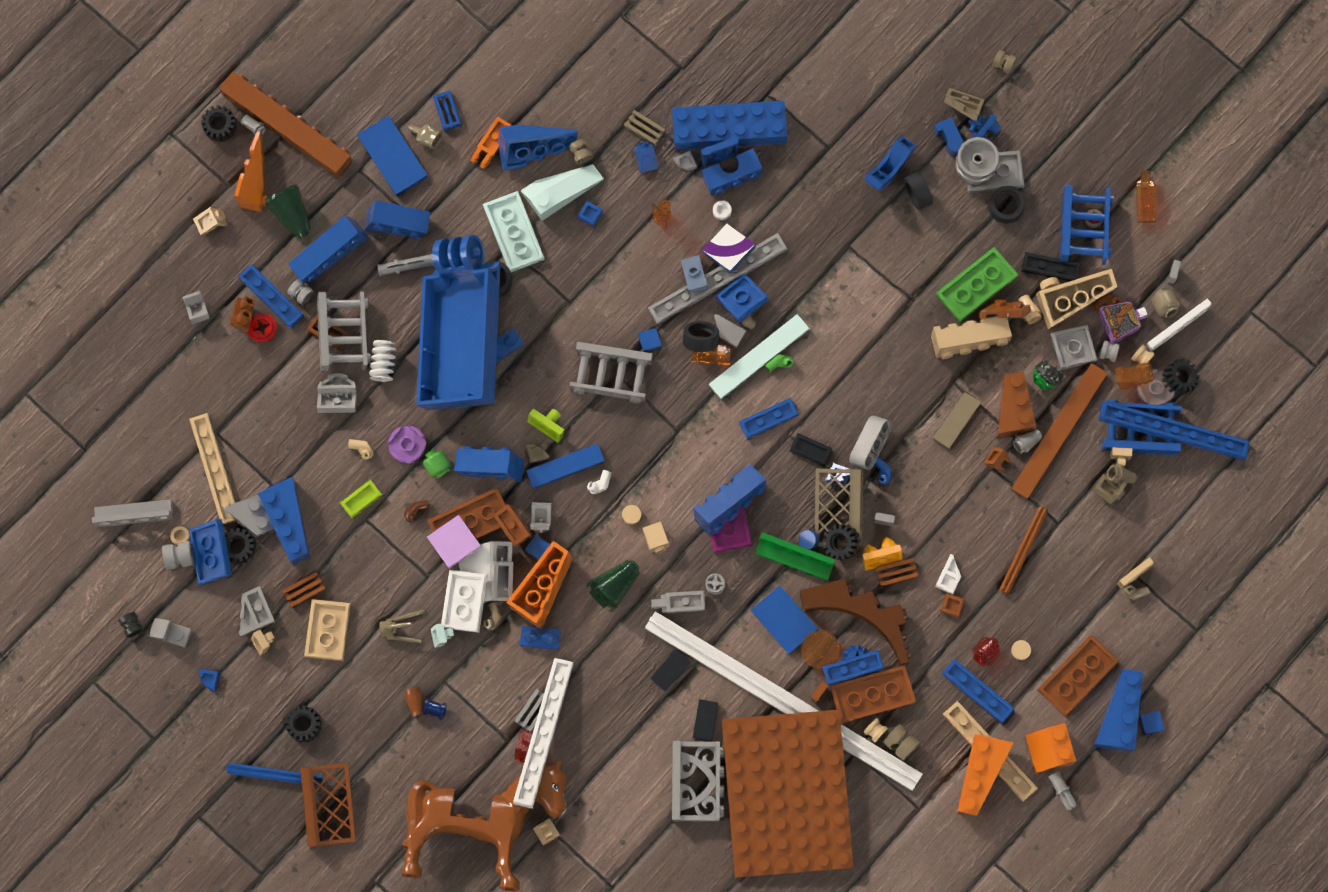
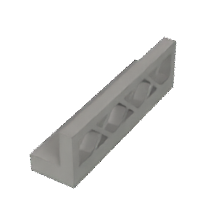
[92,499,173,527]

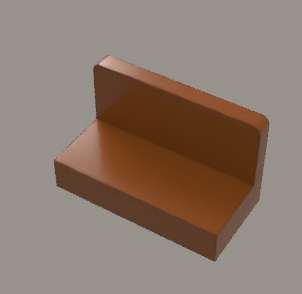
[493,504,535,547]

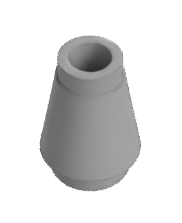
[1013,429,1042,454]

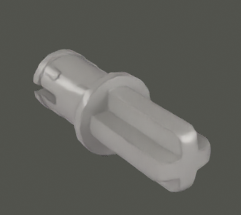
[1048,771,1077,811]

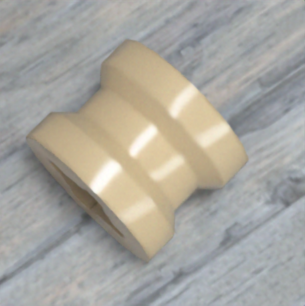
[1131,345,1155,369]
[864,718,888,743]

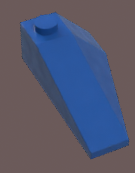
[498,125,578,170]

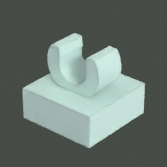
[431,623,454,648]

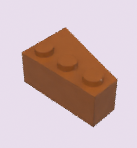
[996,371,1036,439]

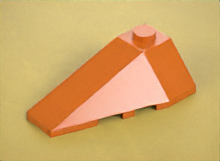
[234,132,268,212]

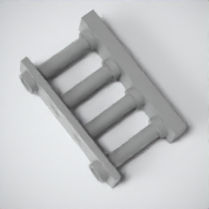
[317,292,371,371]
[569,342,653,404]

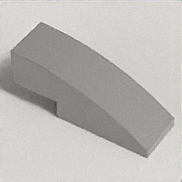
[490,541,513,601]

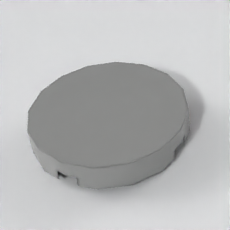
[1136,369,1174,405]

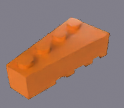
[506,541,573,630]
[957,734,1013,816]

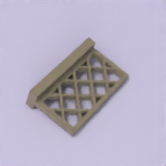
[815,469,863,547]

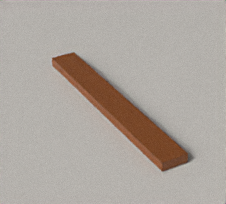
[1011,363,1107,500]

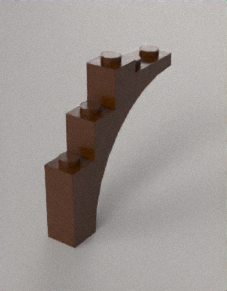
[799,579,911,666]

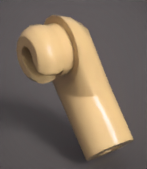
[348,439,373,460]

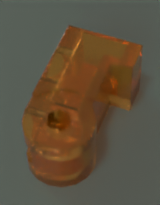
[1115,363,1154,390]

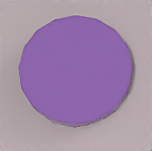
[388,426,427,464]

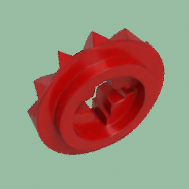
[247,313,277,343]

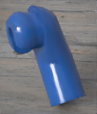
[874,457,892,485]

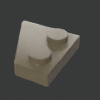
[944,88,985,121]

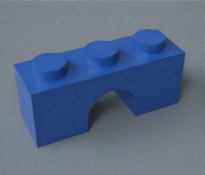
[701,149,762,195]

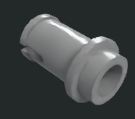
[241,115,266,135]

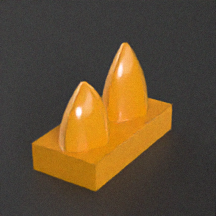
[862,536,903,571]

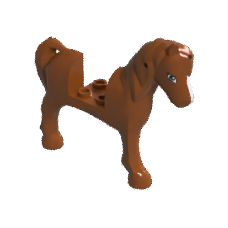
[401,761,567,892]

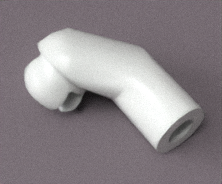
[587,470,612,494]

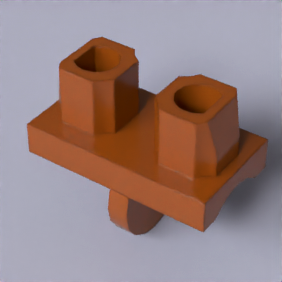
[229,296,255,333]

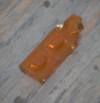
[1136,171,1157,223]

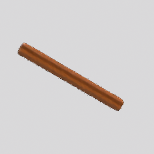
[1000,506,1048,594]

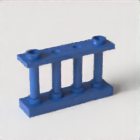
[1060,185,1113,265]
[1101,400,1182,455]

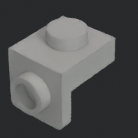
[183,291,210,325]
[530,502,552,533]

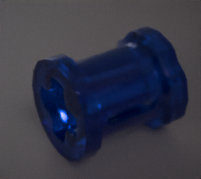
[423,698,447,720]

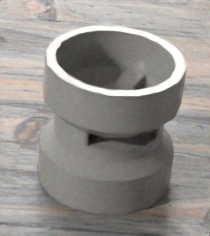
[287,279,314,305]

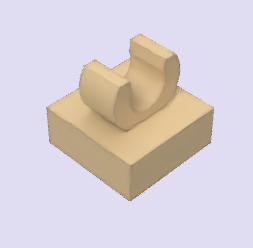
[1110,447,1132,467]
[250,630,275,656]
[533,818,560,846]

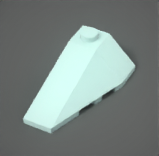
[521,164,604,221]

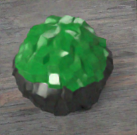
[1033,359,1064,390]

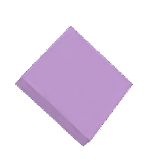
[427,515,481,569]

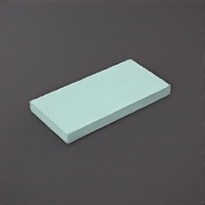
[483,191,545,272]

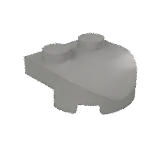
[317,373,357,413]

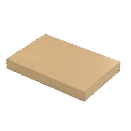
[304,599,351,661]

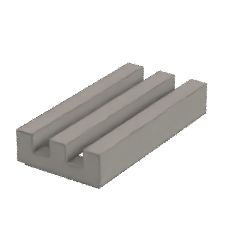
[515,689,544,732]

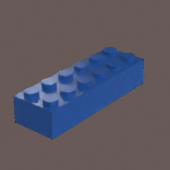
[672,101,787,151]

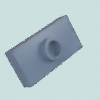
[681,255,708,294]

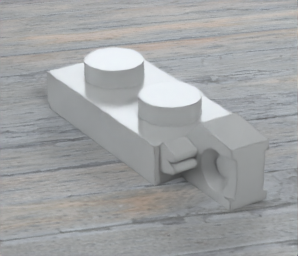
[651,591,706,613]

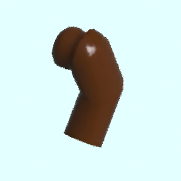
[404,500,429,523]

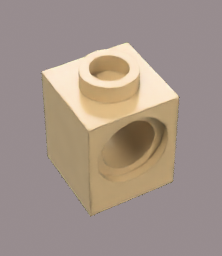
[643,521,669,554]

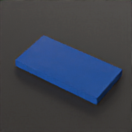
[357,115,428,197]

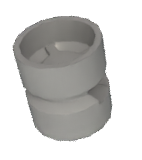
[162,541,194,570]

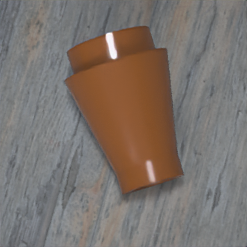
[403,687,424,716]

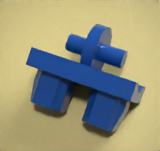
[968,114,1001,141]

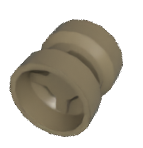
[992,50,1017,74]
[569,139,593,164]

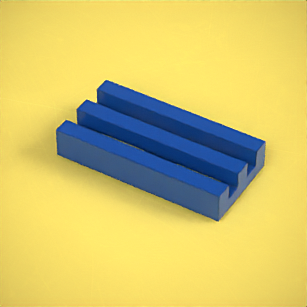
[433,91,462,132]

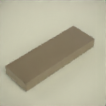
[933,392,981,450]

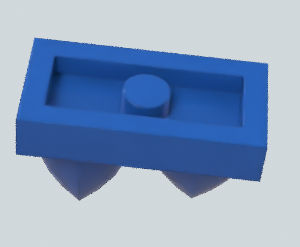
[496,328,524,363]
[520,626,561,651]

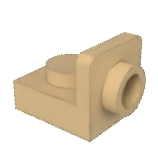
[193,207,227,235]

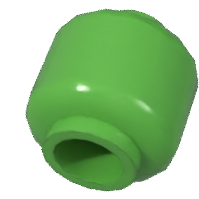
[423,449,451,479]

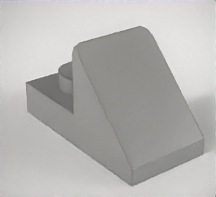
[149,618,192,648]

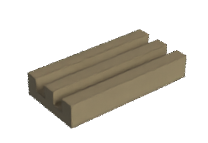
[624,110,665,146]

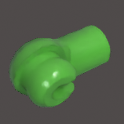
[765,355,794,373]

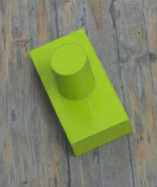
[527,409,564,443]

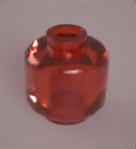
[972,637,1001,666]

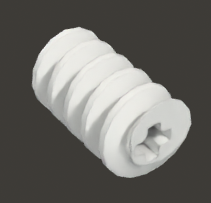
[369,340,397,382]

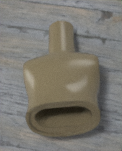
[408,124,443,149]

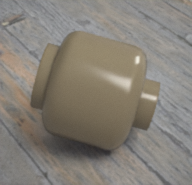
[1151,289,1180,318]

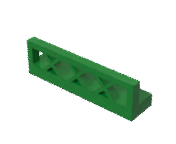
[755,532,835,581]

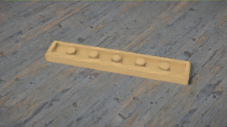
[189,413,237,526]
[943,701,1038,802]

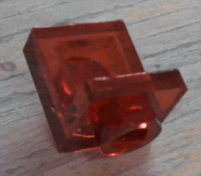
[514,730,533,763]

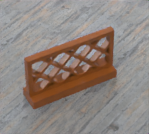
[300,763,356,847]

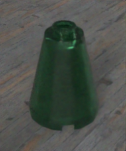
[265,184,311,239]
[586,560,640,612]

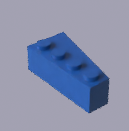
[288,216,369,283]
[693,464,766,536]
[257,477,310,565]
[1093,669,1143,752]

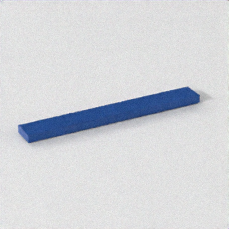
[1098,401,1249,461]

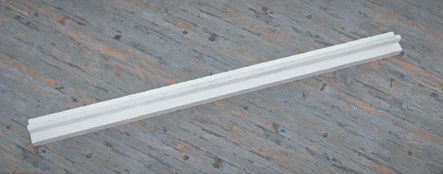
[645,612,922,791]

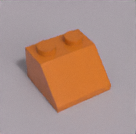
[1025,723,1076,774]

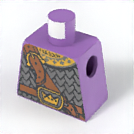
[1098,302,1147,344]

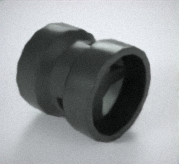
[118,612,144,638]

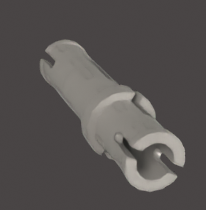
[377,254,434,276]

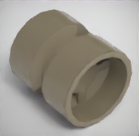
[883,724,920,761]

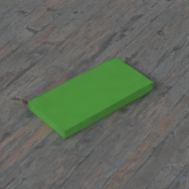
[936,247,1019,323]

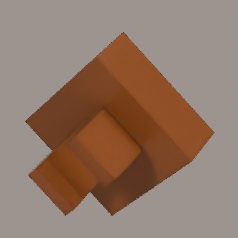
[983,447,1010,471]

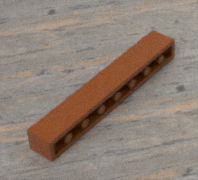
[219,71,352,178]

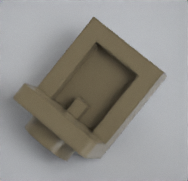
[1092,474,1127,504]

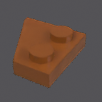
[980,300,1031,319]

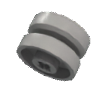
[955,137,999,185]

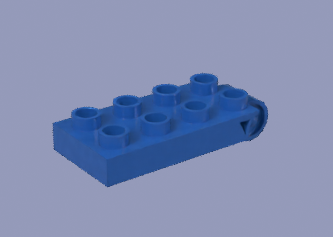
[417,235,500,410]

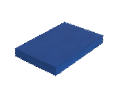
[189,519,232,585]
[751,586,818,655]

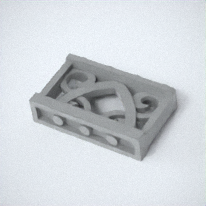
[672,741,724,822]

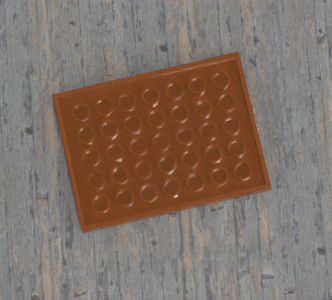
[722,709,854,878]

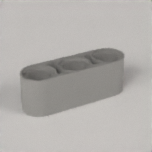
[849,415,892,470]

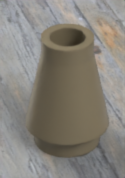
[1107,464,1136,484]

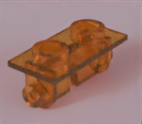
[652,200,671,228]
[692,345,731,365]

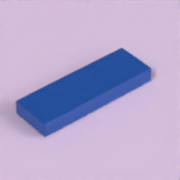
[739,398,799,440]
[822,650,884,686]

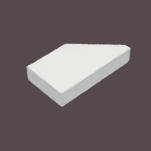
[935,554,961,595]

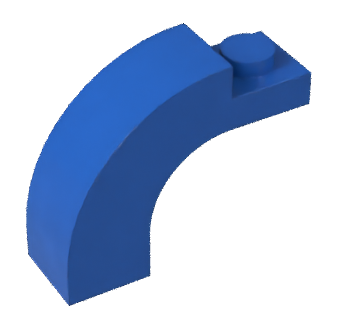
[864,135,917,191]

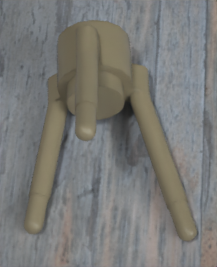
[380,610,425,643]

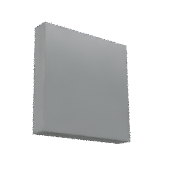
[1050,324,1097,370]

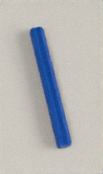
[226,763,323,786]

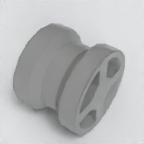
[1100,340,1119,362]
[706,573,725,595]

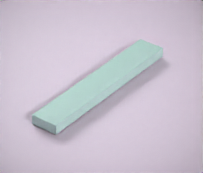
[709,314,809,400]

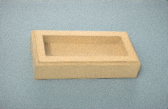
[1117,557,1154,589]

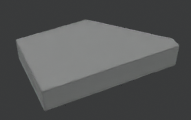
[714,314,746,348]

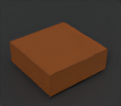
[940,593,965,618]
[811,682,829,704]

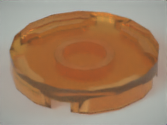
[801,630,840,669]

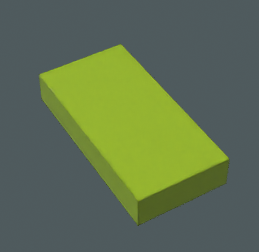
[340,480,383,519]

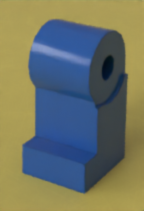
[934,117,964,156]

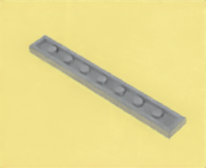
[648,233,788,325]

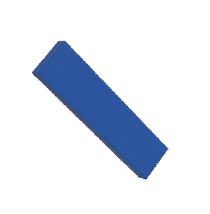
[238,264,304,329]
[526,443,605,489]
[942,659,1015,724]

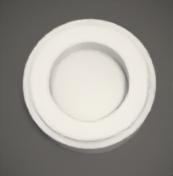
[713,201,732,221]

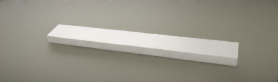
[513,658,574,809]

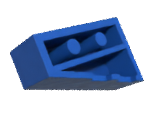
[364,200,430,239]
[454,446,525,483]

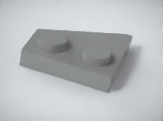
[224,495,274,537]
[239,586,275,637]

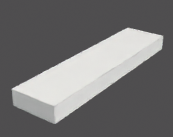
[1146,298,1212,352]

